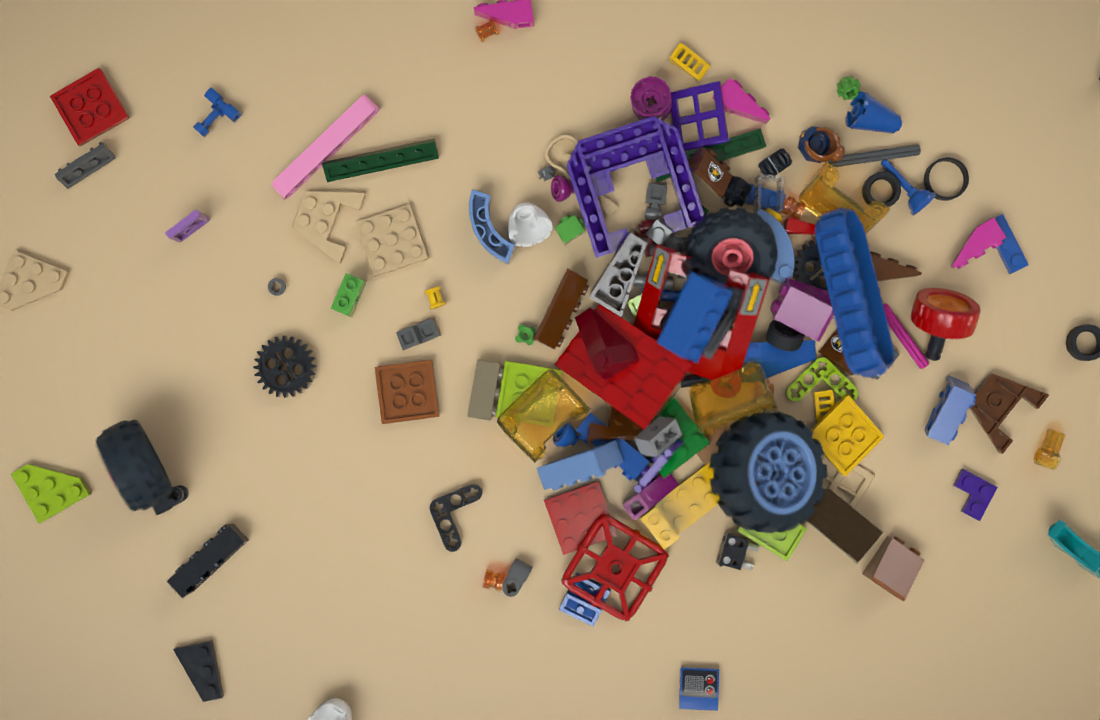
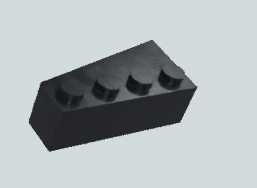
[166,523,249,598]

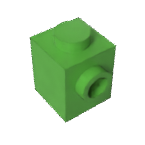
[555,215,586,245]

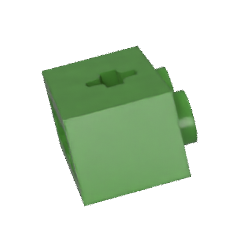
[330,273,367,317]

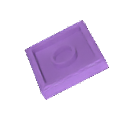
[165,209,210,242]

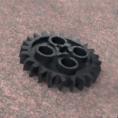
[793,240,828,291]
[253,336,317,398]

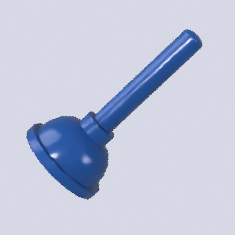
[881,159,936,216]

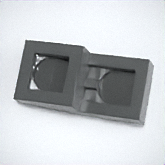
[396,318,441,350]

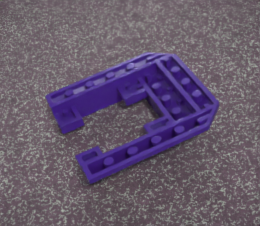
[566,116,705,258]

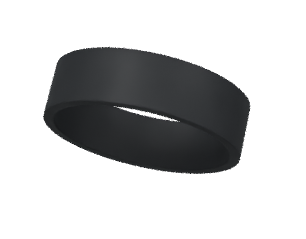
[924,157,969,201]

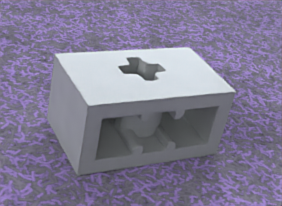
[634,416,682,457]

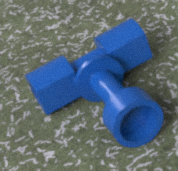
[193,87,242,137]

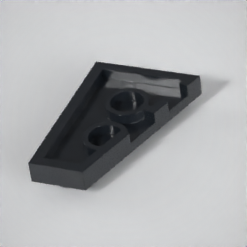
[173,640,224,702]

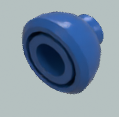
[553,421,578,447]

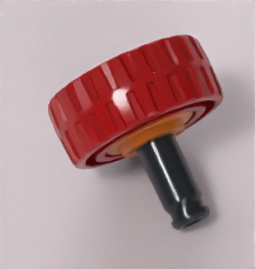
[911,288,981,361]

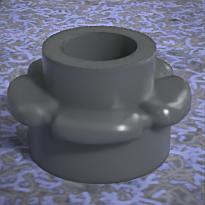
[538,166,556,182]

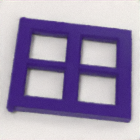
[671,81,730,151]

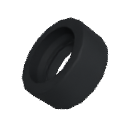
[862,172,901,210]
[766,320,805,351]
[1066,324,1100,361]

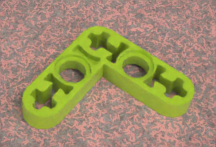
[785,357,858,402]

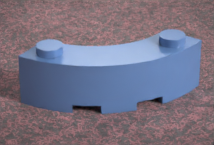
[469,189,515,265]
[756,209,794,284]

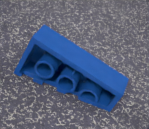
[576,413,653,482]

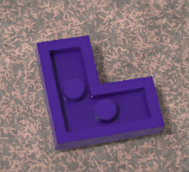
[953,469,998,521]

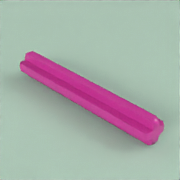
[883,303,929,369]

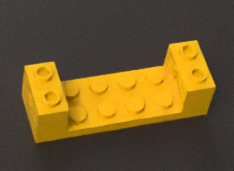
[640,463,720,550]

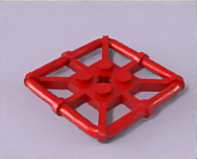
[561,514,669,622]

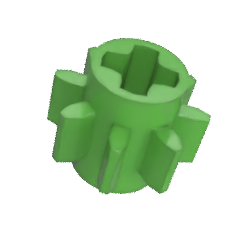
[836,76,861,101]

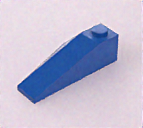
[740,340,816,382]

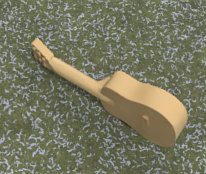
[545,135,618,216]

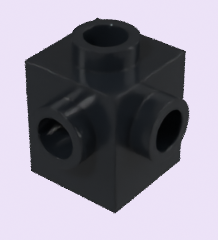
[718,176,752,207]

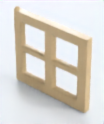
[821,455,875,509]

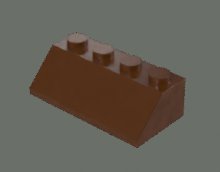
[534,268,589,350]

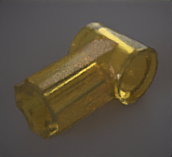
[1034,429,1065,470]

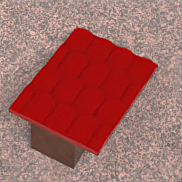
[555,304,692,430]

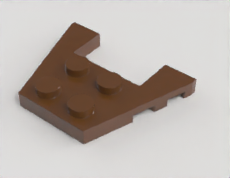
[969,374,1049,454]
[587,392,644,442]

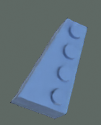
[536,440,624,491]

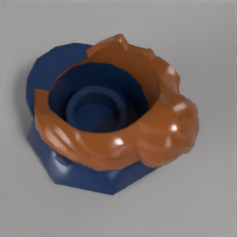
[798,126,845,163]

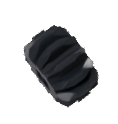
[758,148,792,179]

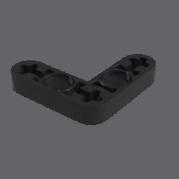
[429,484,483,552]

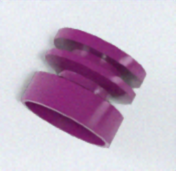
[630,76,672,121]

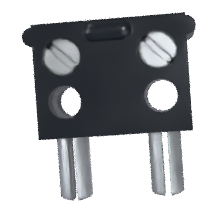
[716,531,759,570]

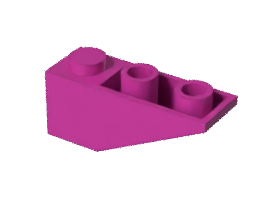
[473,0,534,29]
[712,78,771,124]
[951,218,1006,269]

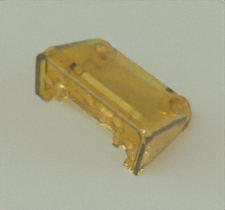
[799,162,890,234]
[688,362,778,436]
[497,369,591,463]

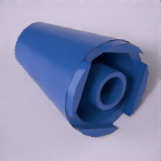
[846,91,902,134]

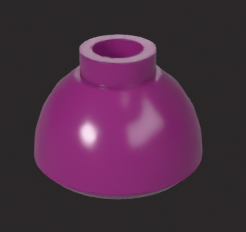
[551,175,575,202]

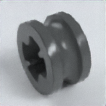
[268,278,286,296]

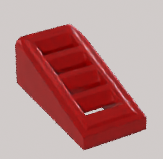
[783,217,815,235]

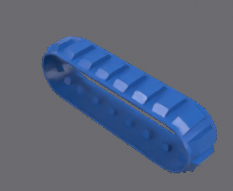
[815,207,894,378]

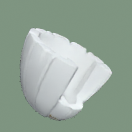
[508,202,553,247]
[307,698,352,720]

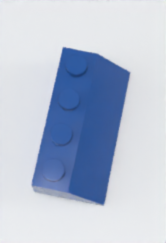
[657,272,733,363]

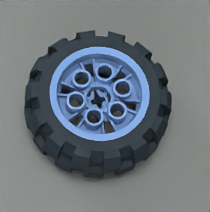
[709,412,827,534]

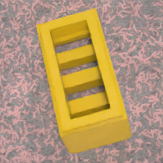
[668,42,710,82]
[811,390,835,424]

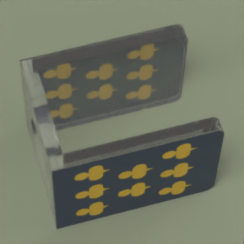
[753,175,784,213]

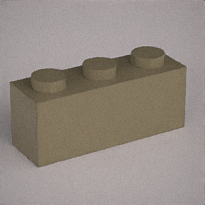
[467,360,504,421]

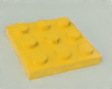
[811,395,885,477]

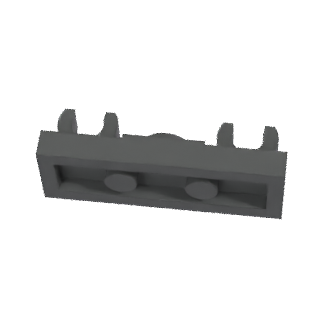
[55,142,116,189]

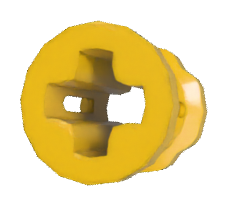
[424,286,446,310]

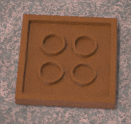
[375,360,440,424]

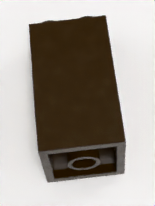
[806,487,883,564]

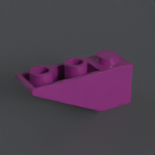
[621,474,679,521]

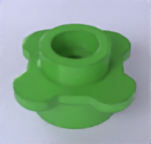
[515,324,536,345]

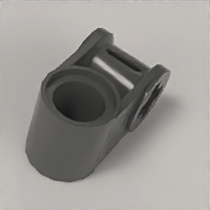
[502,558,533,597]

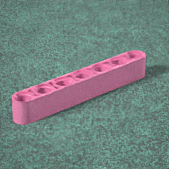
[271,94,379,199]

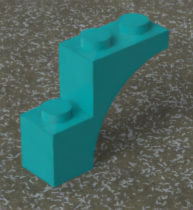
[1047,519,1100,579]

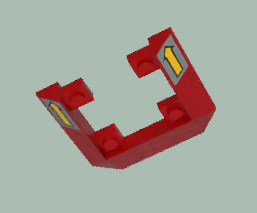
[633,244,770,381]

